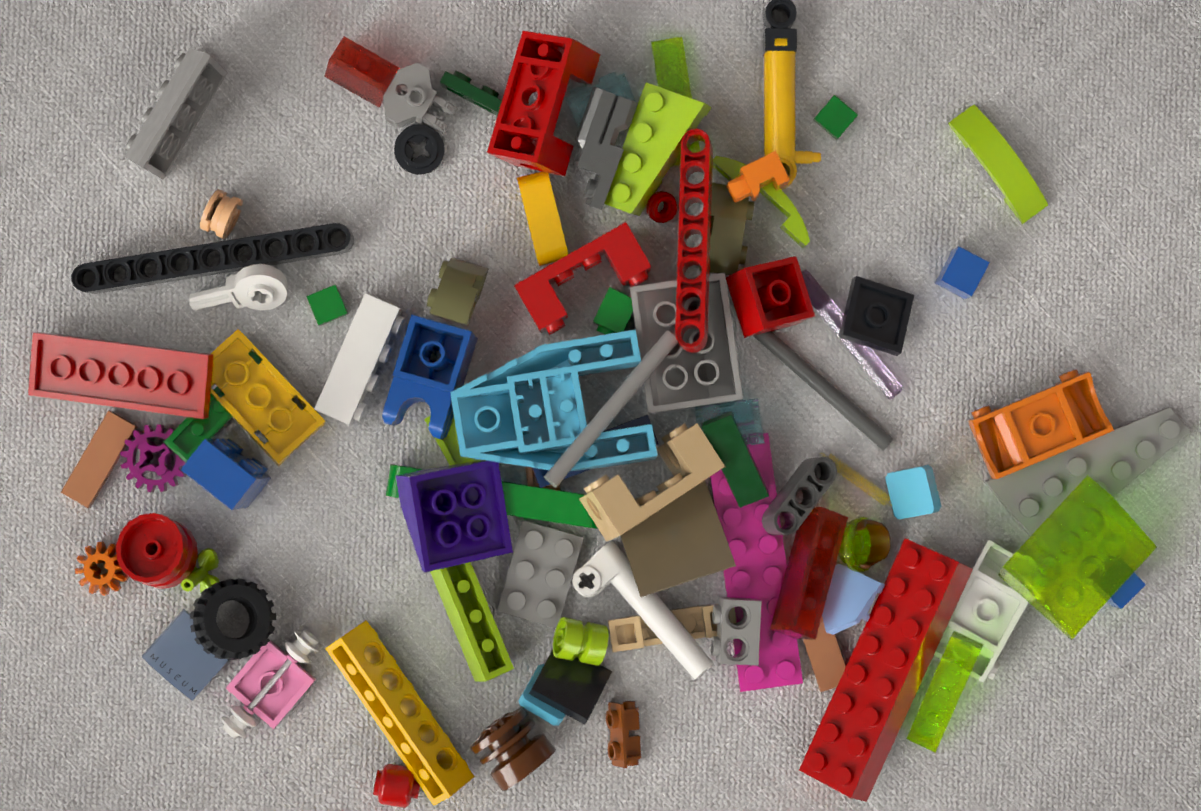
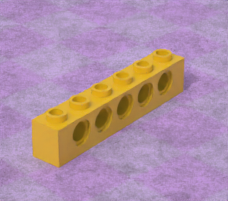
[325,620,475,805]

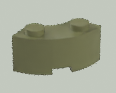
[699,183,755,275]
[427,257,489,326]

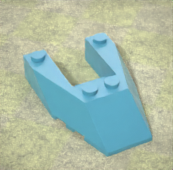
[450,330,657,471]

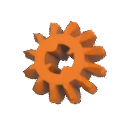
[75,541,129,596]

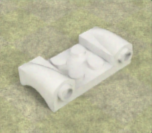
[934,540,1047,683]

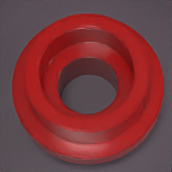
[646,191,678,223]

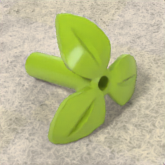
[180,548,220,592]

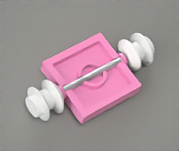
[221,630,320,739]

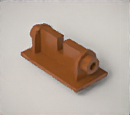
[606,701,642,768]

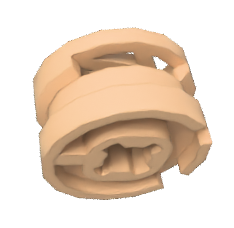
[200,189,243,240]

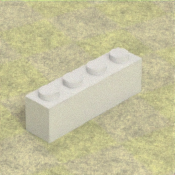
[314,293,405,425]

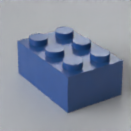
[181,438,271,510]

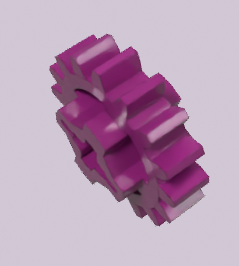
[120,424,187,493]

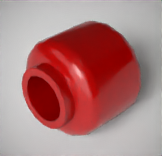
[373,764,420,808]

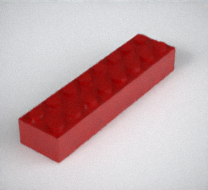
[799,538,973,802]

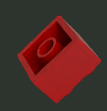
[726,256,815,338]

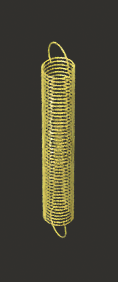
[820,452,892,506]

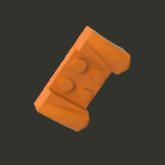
[968,369,1114,480]

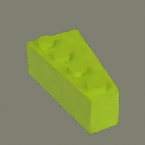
[604,82,712,216]

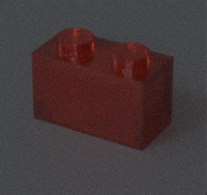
[324,36,399,108]

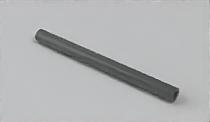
[753,331,893,450]

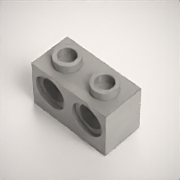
[711,597,761,665]

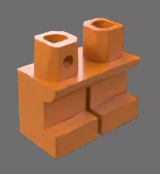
[726,151,790,203]

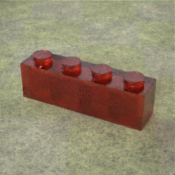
[770,507,848,640]

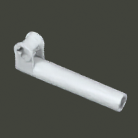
[573,541,714,680]

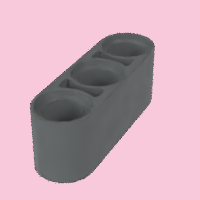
[762,457,837,535]

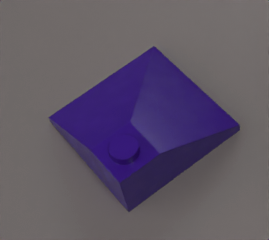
[396,460,513,572]

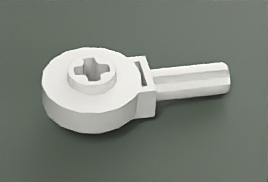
[189,264,288,311]

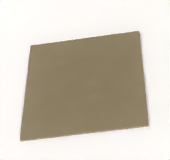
[621,480,736,597]

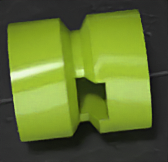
[553,617,609,666]

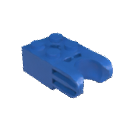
[382,315,478,440]

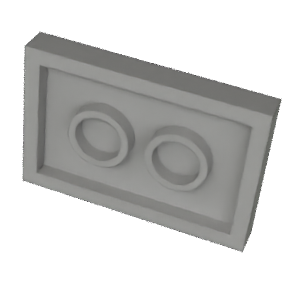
[497,520,584,628]

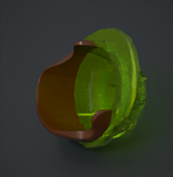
[836,517,891,572]

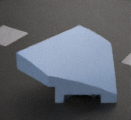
[812,564,885,635]

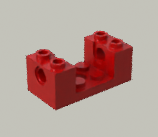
[487,31,601,176]
[514,222,652,335]

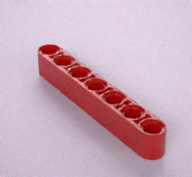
[675,129,713,353]

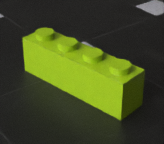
[430,562,514,682]

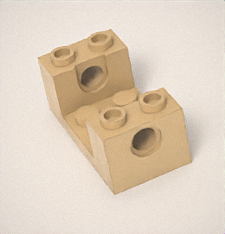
[579,423,725,542]

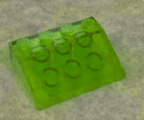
[998,475,1157,640]

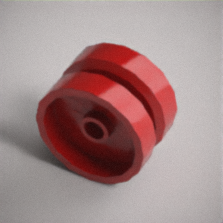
[116,513,198,589]

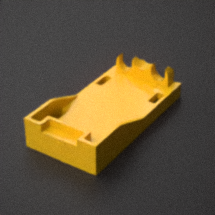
[210,329,325,467]

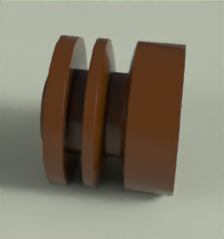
[470,707,555,791]

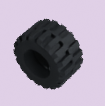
[190,578,276,660]

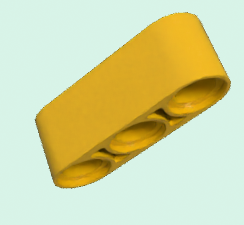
[517,172,568,266]

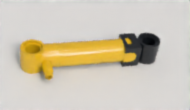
[763,0,821,190]

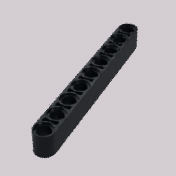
[71,223,354,294]

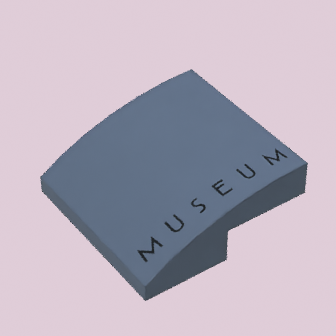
[142,609,228,701]

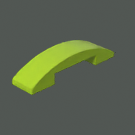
[948,104,1048,224]
[713,156,810,248]

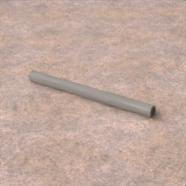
[544,331,678,487]

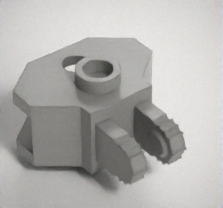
[383,62,458,132]

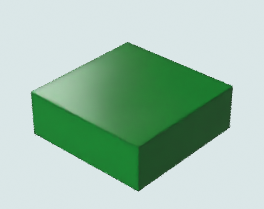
[813,95,858,140]
[306,284,348,326]

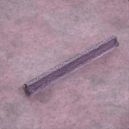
[801,269,903,399]

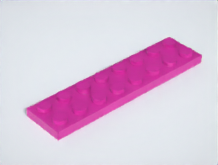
[710,433,803,692]

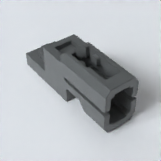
[573,87,638,210]

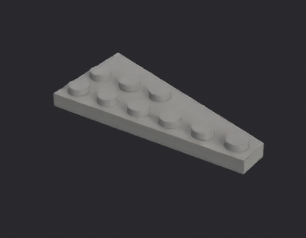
[984,407,1191,554]

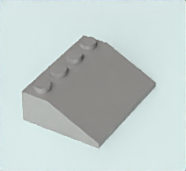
[124,48,228,180]
[630,273,743,413]

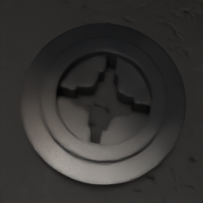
[394,124,445,175]

